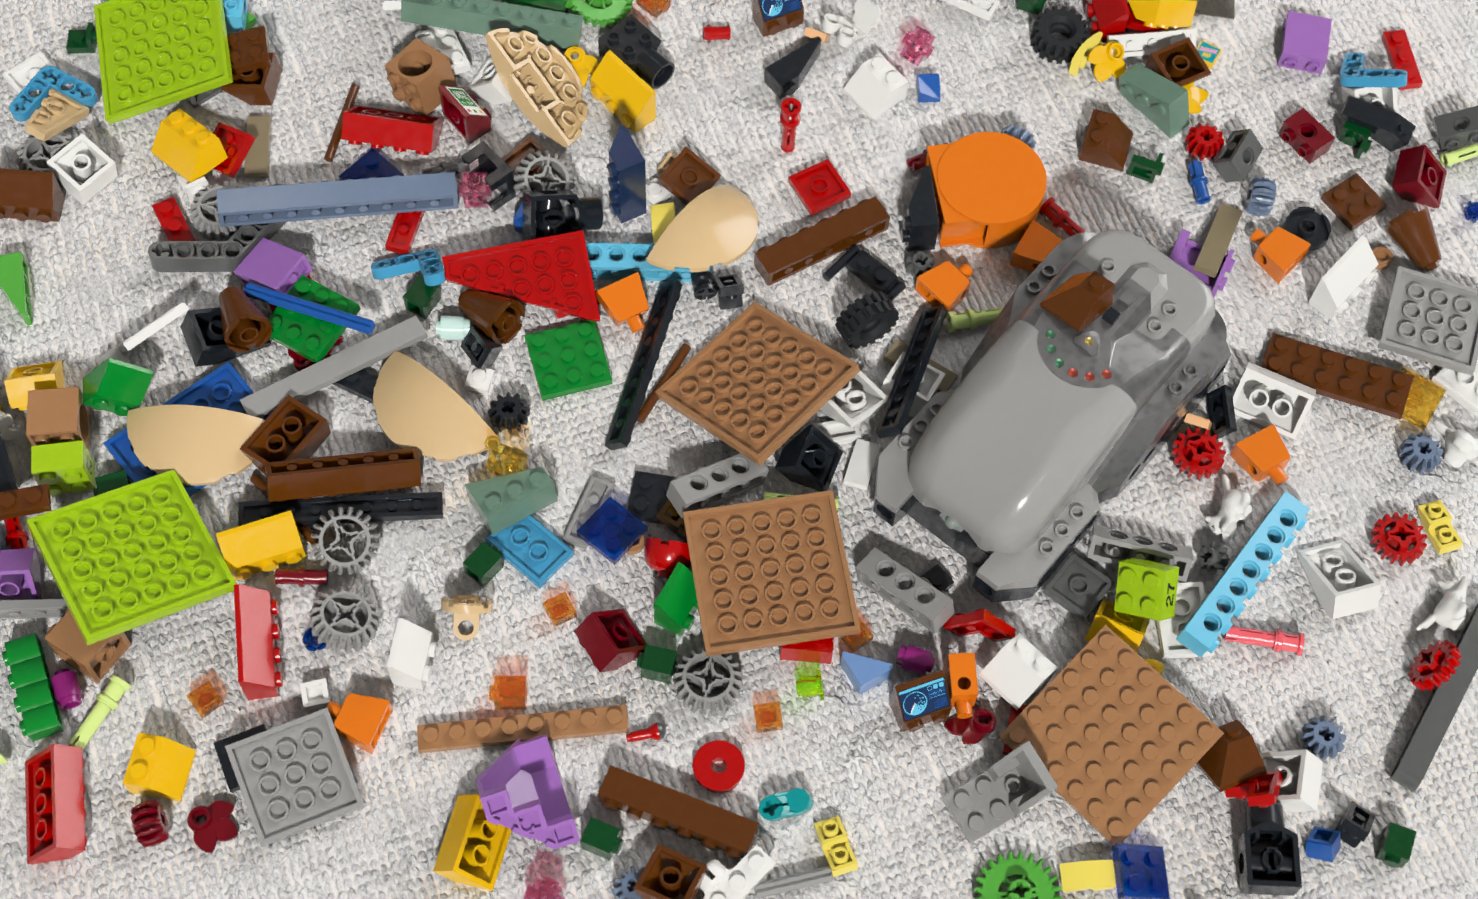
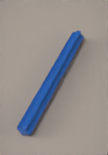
[244,283,375,334]

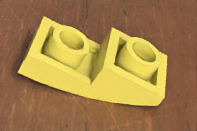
[1068,32,1104,76]
[651,202,675,243]
[1417,500,1463,555]
[814,815,858,877]
[1059,860,1120,893]

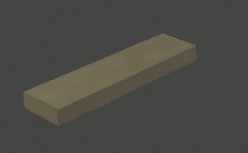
[1193,203,1243,278]

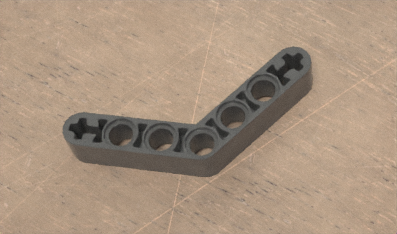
[148,222,286,272]

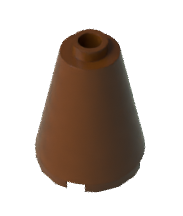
[1384,205,1442,272]
[219,286,272,352]
[458,289,525,344]

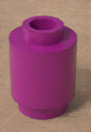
[896,644,936,676]
[50,668,83,710]

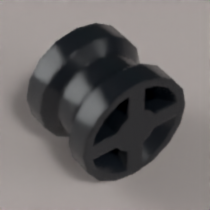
[691,272,717,300]

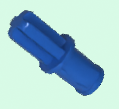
[1188,160,1211,205]

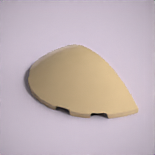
[485,28,587,148]
[646,184,759,272]
[373,351,499,462]
[127,405,265,486]

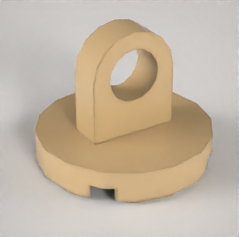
[441,595,493,641]

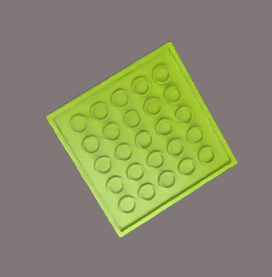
[94,0,233,124]
[26,469,237,646]

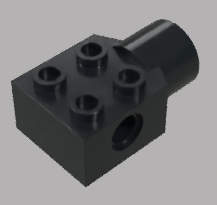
[598,14,675,89]
[523,189,603,240]
[1236,803,1302,896]

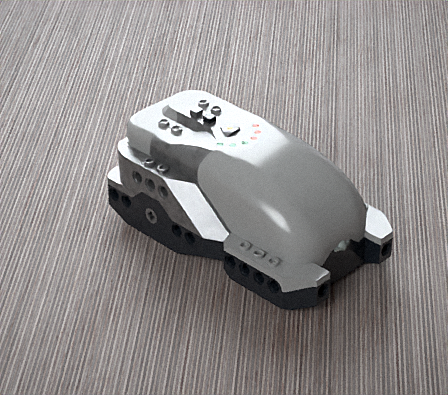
[873,230,1231,603]

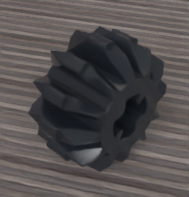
[488,392,530,434]

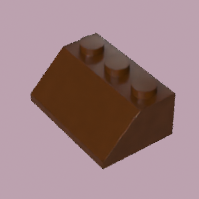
[0,168,65,223]
[240,395,331,476]

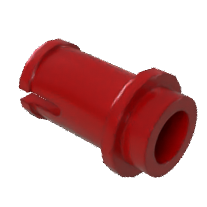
[702,24,731,42]

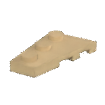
[25,88,89,142]

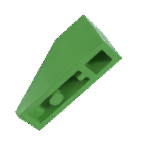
[0,252,32,325]

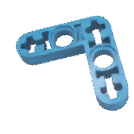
[1339,52,1408,88]
[9,66,98,122]
[370,249,446,286]

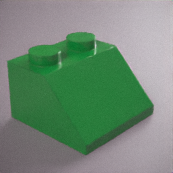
[83,358,153,416]
[654,562,698,636]

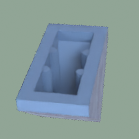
[840,651,893,695]

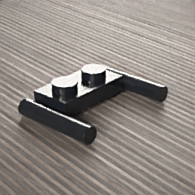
[822,245,906,302]

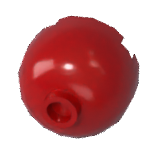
[644,538,691,579]

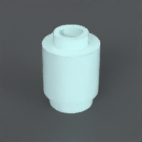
[436,316,470,340]

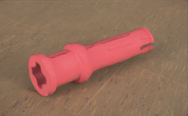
[1224,626,1305,656]

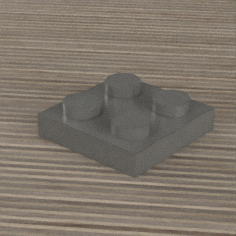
[1043,553,1115,622]

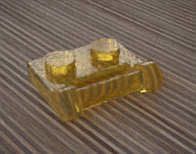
[485,436,528,476]

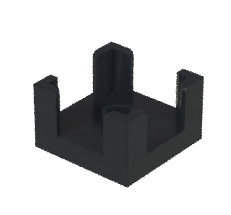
[462,141,516,212]

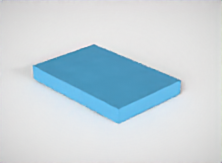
[485,515,574,589]

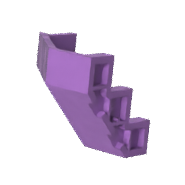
[475,734,580,850]

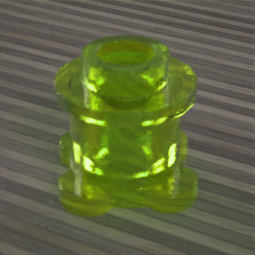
[796,670,825,701]

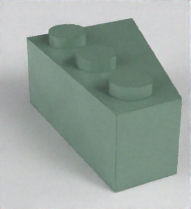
[1119,63,1190,138]
[465,467,558,535]

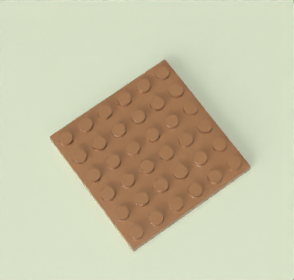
[655,301,860,466]
[683,490,861,657]
[998,625,1224,849]

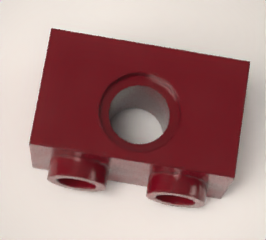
[1279,108,1335,164]

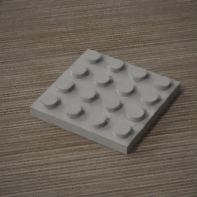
[1377,266,1478,376]
[225,708,364,847]

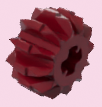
[131,799,169,848]

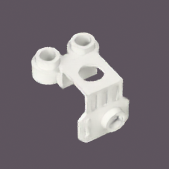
[821,0,881,47]

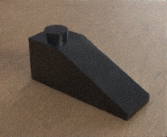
[764,37,821,99]
[1340,96,1416,152]

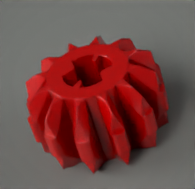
[1184,122,1224,161]

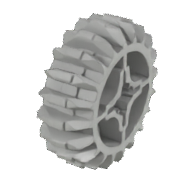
[17,131,74,183]
[513,151,576,198]
[190,181,243,241]
[311,507,380,575]
[309,586,379,654]
[673,647,743,716]

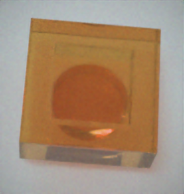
[542,592,577,627]
[840,617,874,653]
[186,680,224,718]
[753,702,783,733]

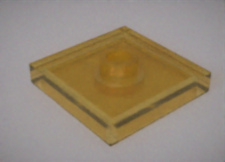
[1401,367,1446,429]

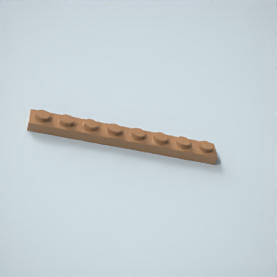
[417,704,629,753]

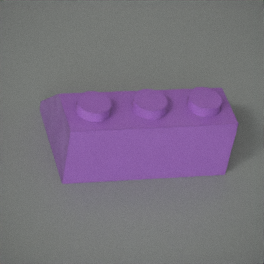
[0,548,42,600]

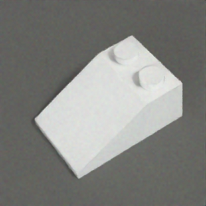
[820,371,888,428]
[1297,539,1382,619]

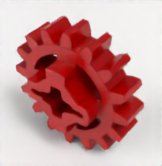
[1171,427,1226,480]
[1370,512,1427,566]
[1408,640,1462,691]

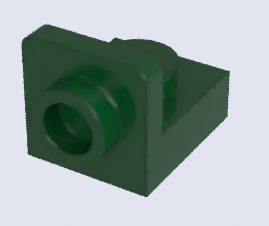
[66,22,97,53]
[1338,121,1372,159]
[1127,152,1165,183]

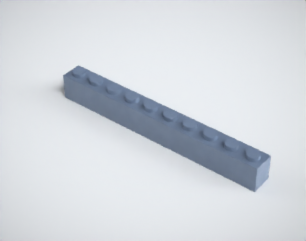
[216,172,458,227]

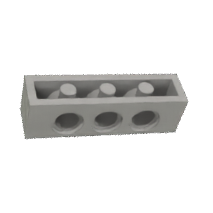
[666,452,769,518]
[1087,524,1193,582]
[855,547,954,634]

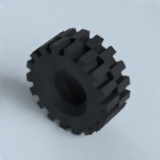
[1030,6,1089,64]
[835,291,899,349]

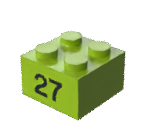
[31,440,95,496]
[1114,558,1179,621]

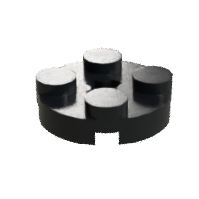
[1283,207,1331,251]

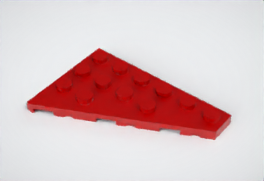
[442,230,601,322]

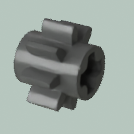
[906,251,934,280]
[1197,541,1230,574]

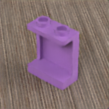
[1278,11,1332,74]
[1169,229,1236,297]
[234,238,313,294]

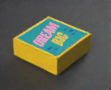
[1197,40,1222,69]

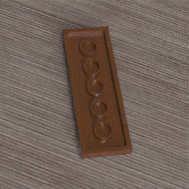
[1261,333,1414,419]

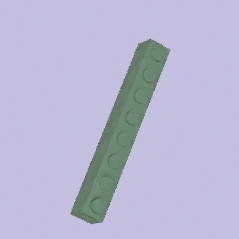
[401,0,583,49]

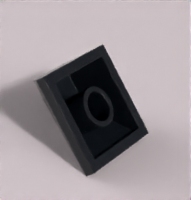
[775,424,843,492]

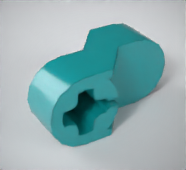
[759,788,814,822]

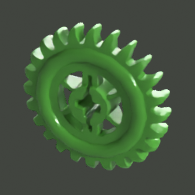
[564,0,633,28]
[973,851,1063,899]

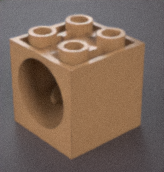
[385,38,457,116]
[26,387,91,451]
[44,608,132,684]

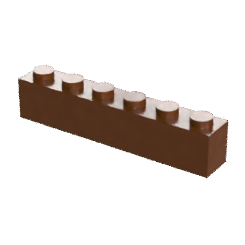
[754,196,890,286]
[265,447,421,502]
[598,765,759,860]

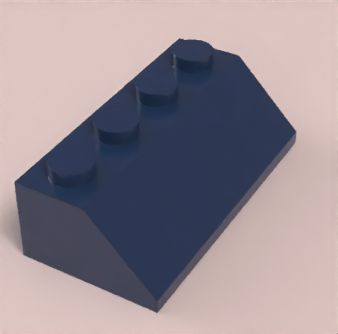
[607,125,646,224]

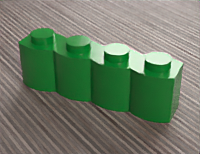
[2,633,64,742]

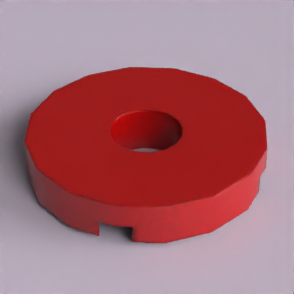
[693,740,745,793]

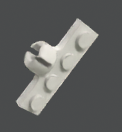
[415,25,470,75]
[700,845,776,899]

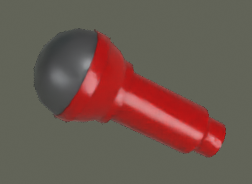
[626,722,666,742]

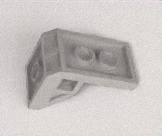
[941,741,1058,844]

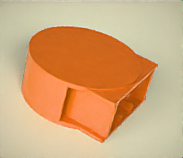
[922,132,1047,249]

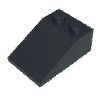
[901,165,940,251]
[180,304,271,367]

